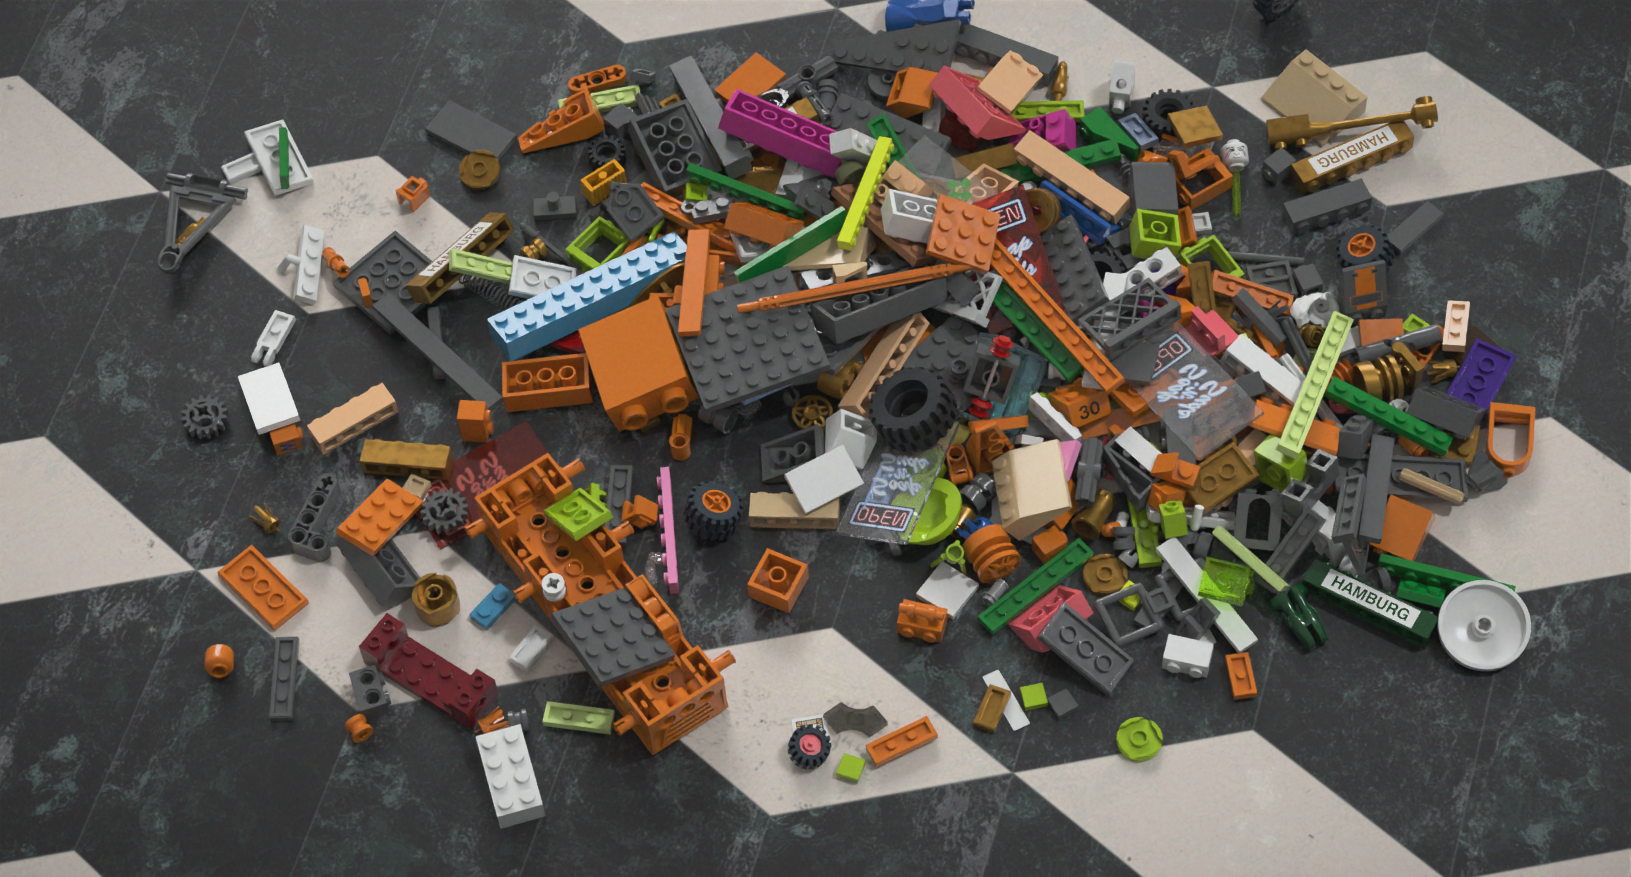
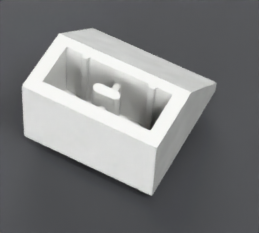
[825,409,877,471]

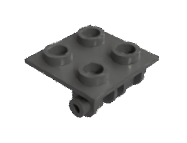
[1094,153,1131,195]

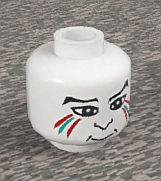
[1220,139,1249,172]

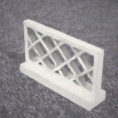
[930,263,1003,328]

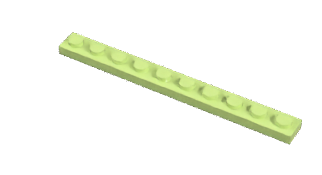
[1276,311,1354,459]

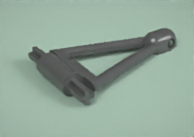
[158,173,248,274]

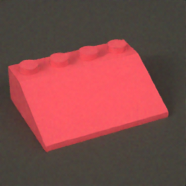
[929,66,1026,140]

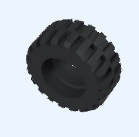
[869,366,957,452]

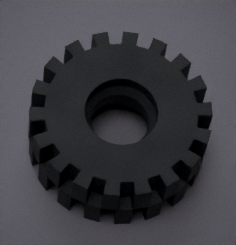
[1142,89,1195,143]

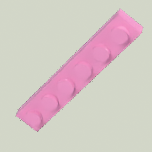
[657,467,679,594]

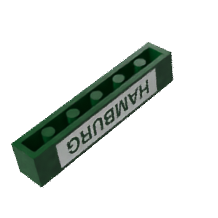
[1302,559,1438,649]

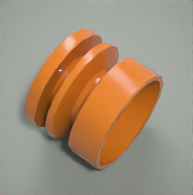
[962,524,1021,583]

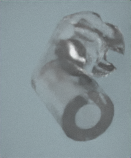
[644,552,663,585]

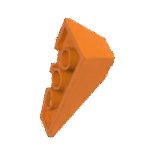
[518,88,605,153]
[965,421,1015,476]

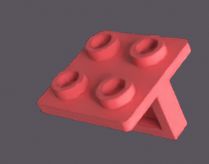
[1179,306,1239,357]

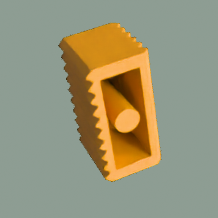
[580,159,627,206]

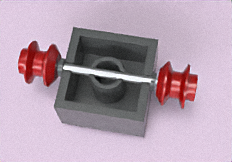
[963,336,1021,419]

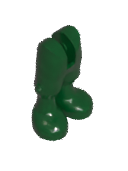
[1268,584,1328,651]

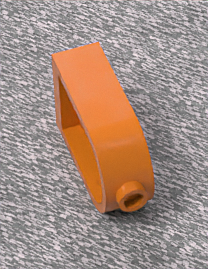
[1485,402,1535,478]

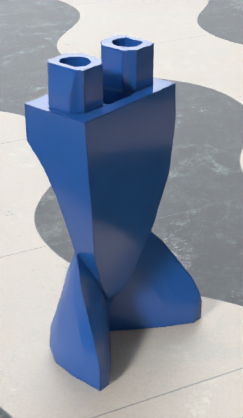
[885,0,975,32]

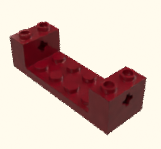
[359,613,499,730]

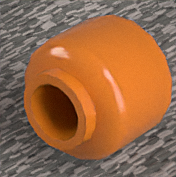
[204,644,234,678]

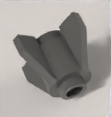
[1467,450,1508,492]

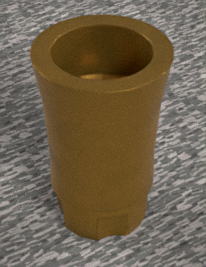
[1071,489,1116,540]

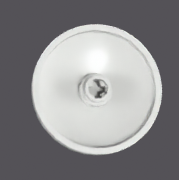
[1437,580,1531,671]

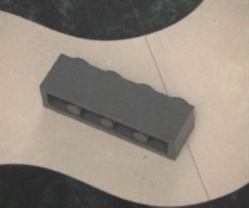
[1282,178,1372,235]

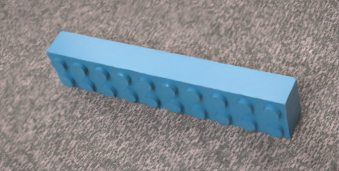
[487,232,687,362]

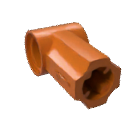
[669,414,693,461]

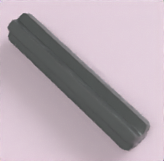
[1281,317,1313,375]

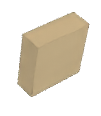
[403,474,432,500]

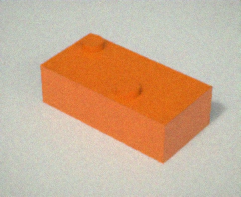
[502,353,593,412]

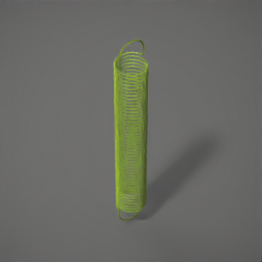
[1231,168,1241,220]

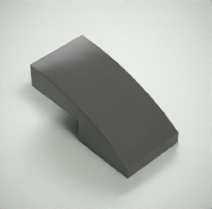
[1175,597,1221,640]

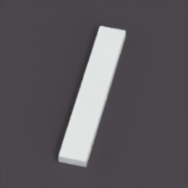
[1082,272,1128,390]
[1156,537,1258,653]

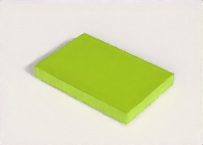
[544,488,614,541]

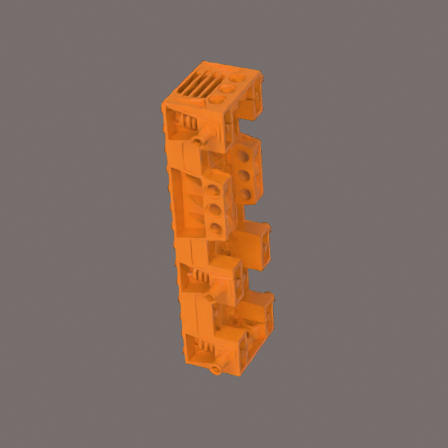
[464,453,736,756]

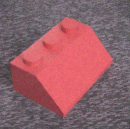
[1008,585,1093,653]

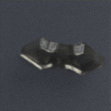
[823,702,888,738]

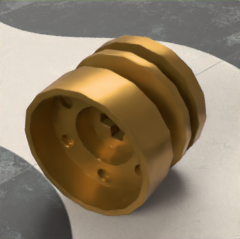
[1015,188,1061,234]
[1352,354,1404,403]

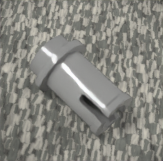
[982,578,1009,607]

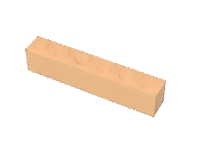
[1014,130,1131,225]
[838,312,930,419]

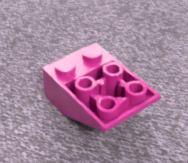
[1008,109,1076,152]

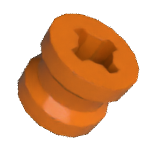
[344,714,373,743]

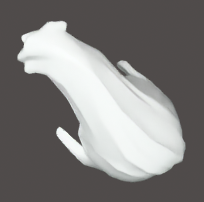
[1290,292,1339,329]

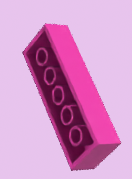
[718,89,841,178]

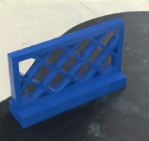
[1039,180,1126,245]

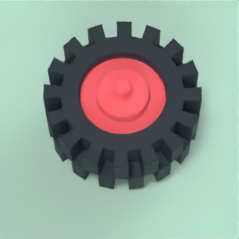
[788,724,832,769]

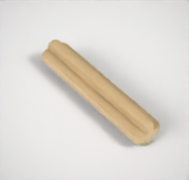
[1399,468,1464,505]

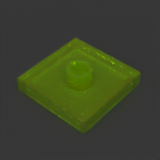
[1198,556,1251,606]

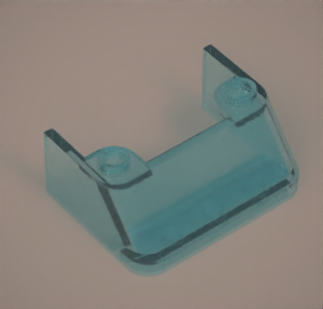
[956,332,1047,438]

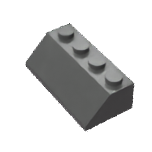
[335,537,420,606]

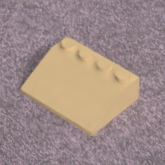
[1261,49,1368,147]
[781,224,876,271]
[992,439,1072,541]

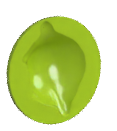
[892,478,962,545]

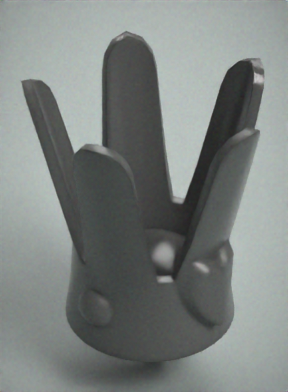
[1267,299,1292,323]

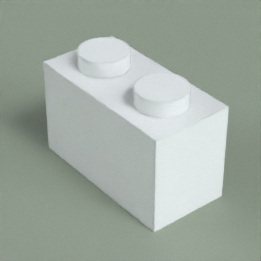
[1162,634,1214,678]

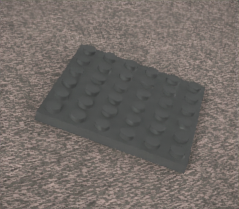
[665,266,831,414]

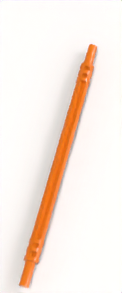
[737,263,973,314]

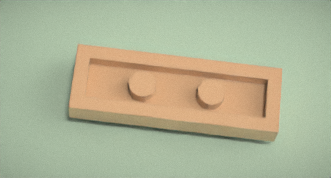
[1443,301,1470,352]

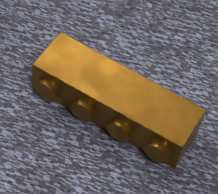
[360,439,454,480]

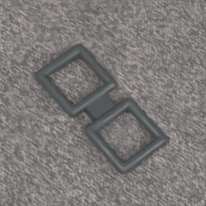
[1094,558,1224,647]

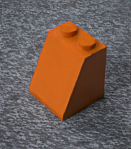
[1370,495,1435,561]

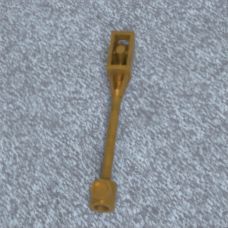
[1266,96,1438,151]

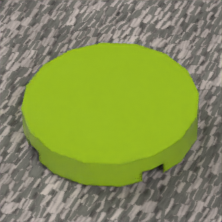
[1116,717,1163,762]

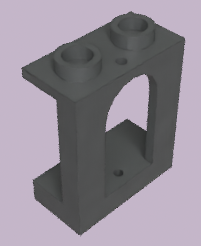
[1234,488,1283,551]

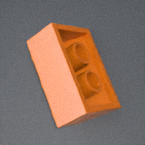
[724,202,804,248]

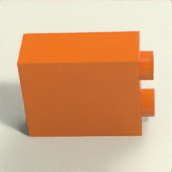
[578,295,699,432]

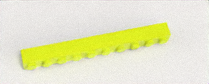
[837,136,894,251]

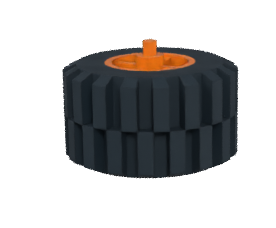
[1336,224,1395,273]
[683,481,743,541]

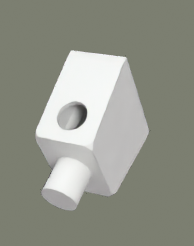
[1109,60,1135,114]

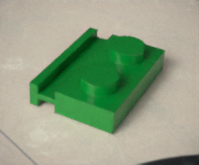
[1396,579,1446,608]

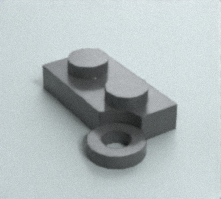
[681,196,733,224]

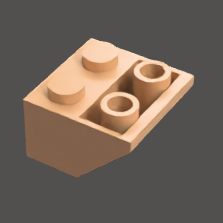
[873,160,934,204]

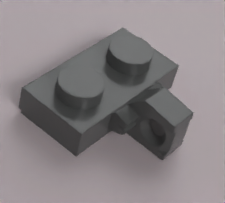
[794,178,837,220]

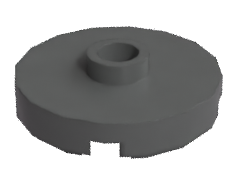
[868,69,896,101]

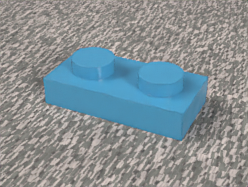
[470,583,516,630]

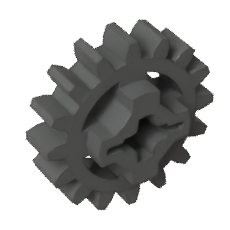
[181,394,229,439]
[420,488,470,534]

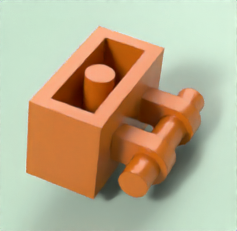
[897,599,948,643]

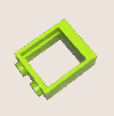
[566,216,631,273]
[1177,235,1244,298]

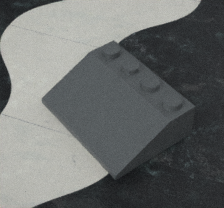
[627,99,722,197]

